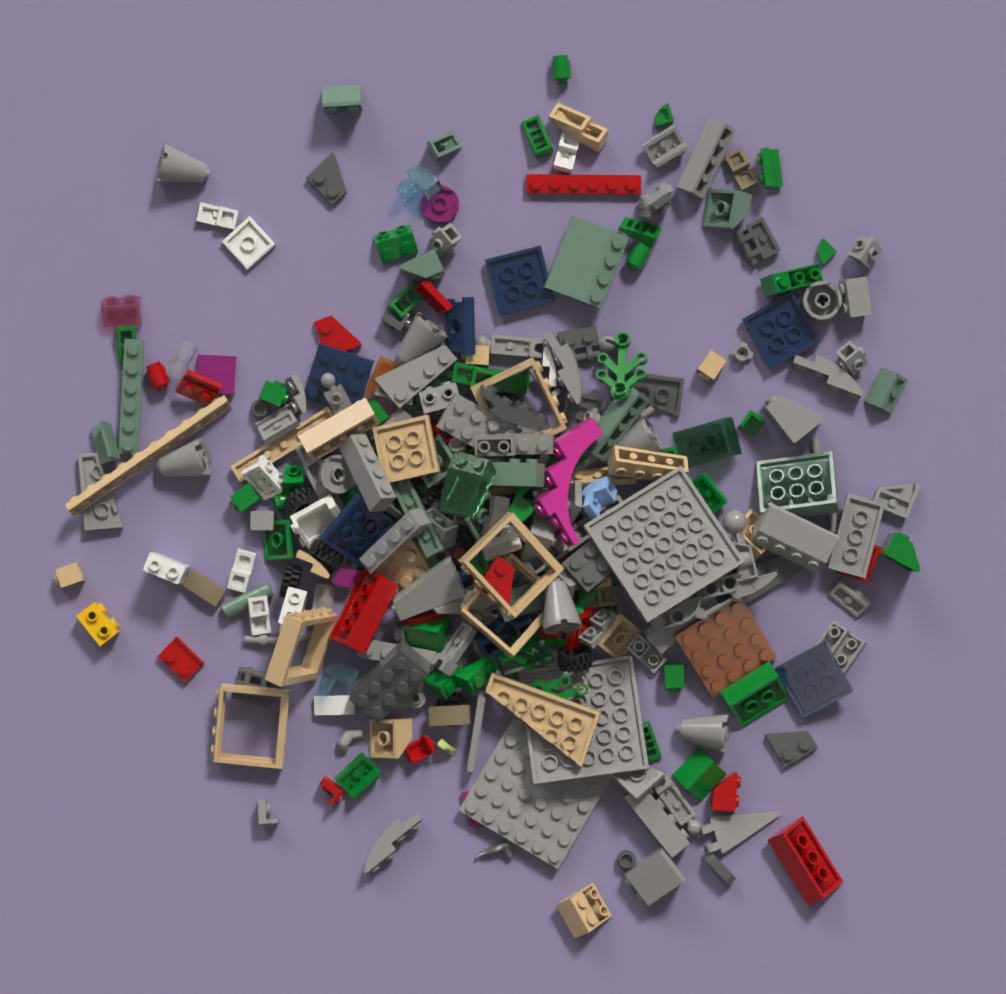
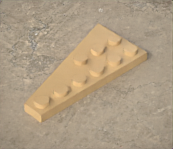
[486,673,601,767]

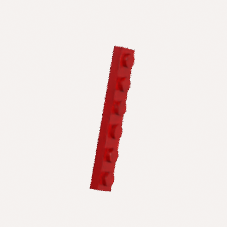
[526,174,641,195]

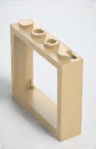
[470,357,568,435]
[458,512,564,618]
[459,553,546,659]
[265,607,338,687]
[211,683,291,769]

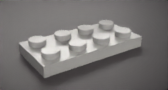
[436,393,523,462]
[827,494,885,578]

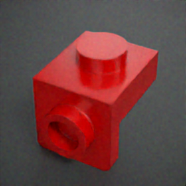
[404,735,436,765]

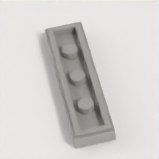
[466,693,486,772]

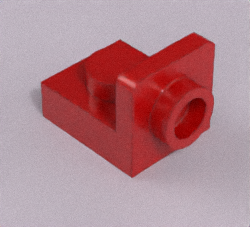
[319,776,344,806]

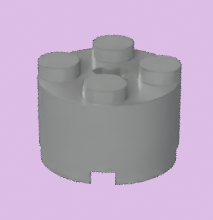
[801,281,842,321]

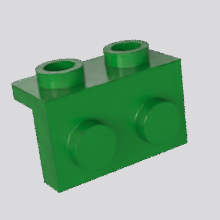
[757,147,783,189]
[374,225,418,263]
[692,471,729,514]
[334,752,381,799]

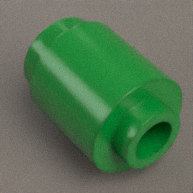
[551,55,572,84]
[625,242,651,272]

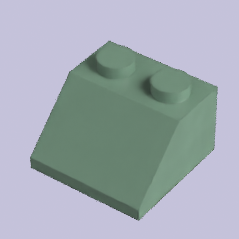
[399,249,445,282]

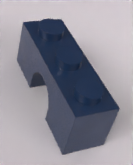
[474,613,537,659]

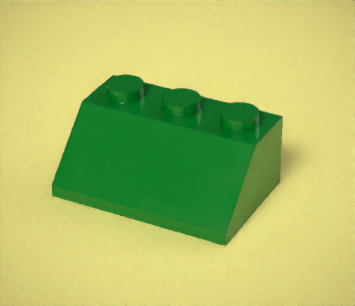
[879,532,920,573]
[720,661,790,728]

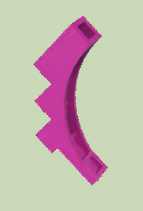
[532,418,603,546]

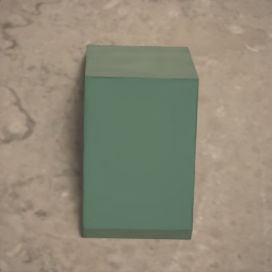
[427,131,462,162]

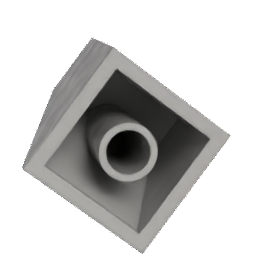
[762,395,825,445]
[624,845,686,906]

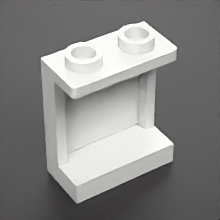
[290,494,341,549]
[143,552,190,584]
[278,587,307,634]

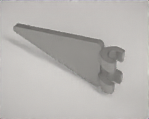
[701,811,780,853]

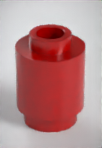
[146,361,171,391]

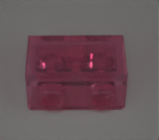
[101,295,142,328]

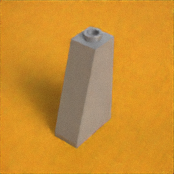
[391,556,465,620]

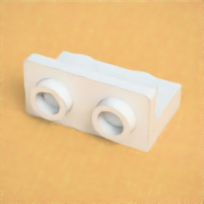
[241,455,284,500]
[482,524,522,561]

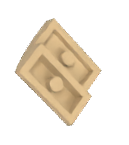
[296,550,332,579]

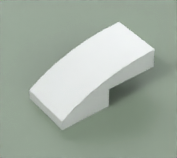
[553,131,579,173]
[195,202,238,229]
[542,347,556,387]
[227,548,257,593]
[247,595,271,636]
[314,695,356,715]

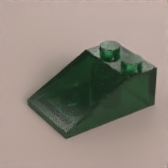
[673,417,742,468]
[438,451,497,520]

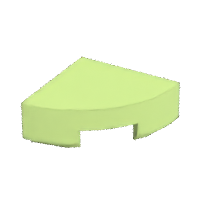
[437,738,456,755]

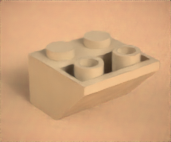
[556,883,612,938]

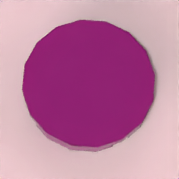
[421,185,459,224]

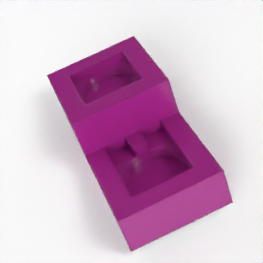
[333,565,362,589]

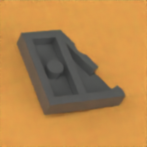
[306,152,347,205]
[766,730,818,767]

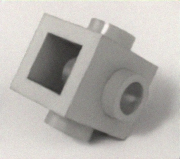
[428,223,463,256]
[847,235,882,269]
[835,340,868,375]

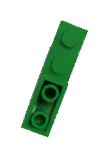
[451,362,530,394]

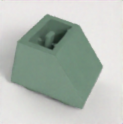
[322,85,363,115]

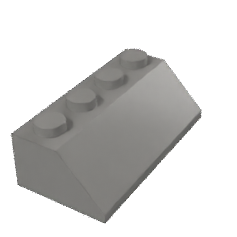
[750,503,839,573]

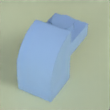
[582,476,617,520]

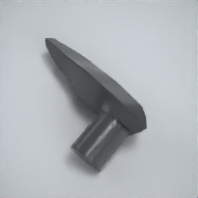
[476,843,513,859]

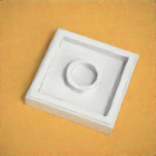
[222,216,276,270]

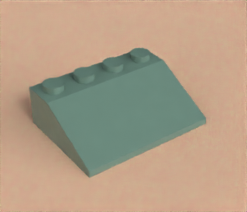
[544,216,629,309]
[756,451,840,518]

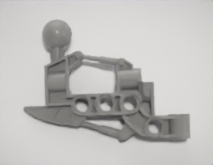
[651,510,777,632]

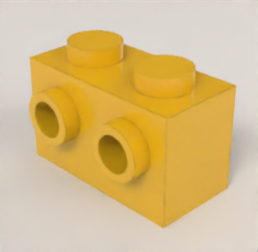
[76,602,120,646]

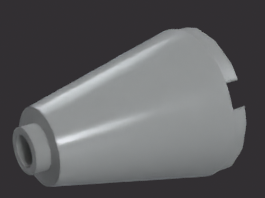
[155,144,210,183]
[396,312,448,365]
[617,417,663,452]
[157,438,212,476]
[543,578,581,634]
[677,714,730,753]

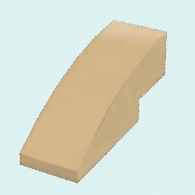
[548,103,608,152]

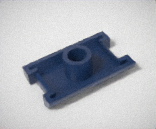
[446,297,476,357]

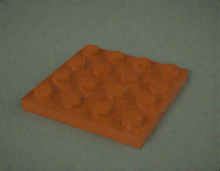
[673,598,777,698]

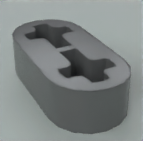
[704,852,736,885]

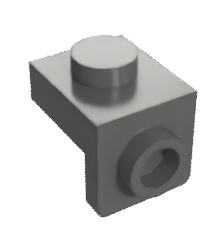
[381,313,412,332]

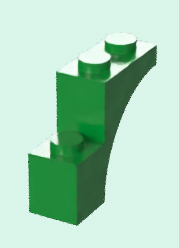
[507,455,536,524]
[424,655,499,700]

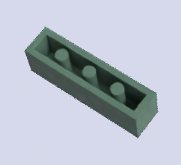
[587,386,650,462]
[465,458,545,487]

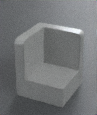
[250,511,275,530]

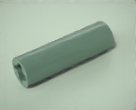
[222,582,274,618]

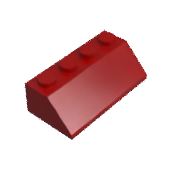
[329,570,398,654]
[767,816,843,905]

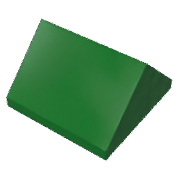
[263,520,295,560]
[403,614,450,652]
[672,747,726,801]

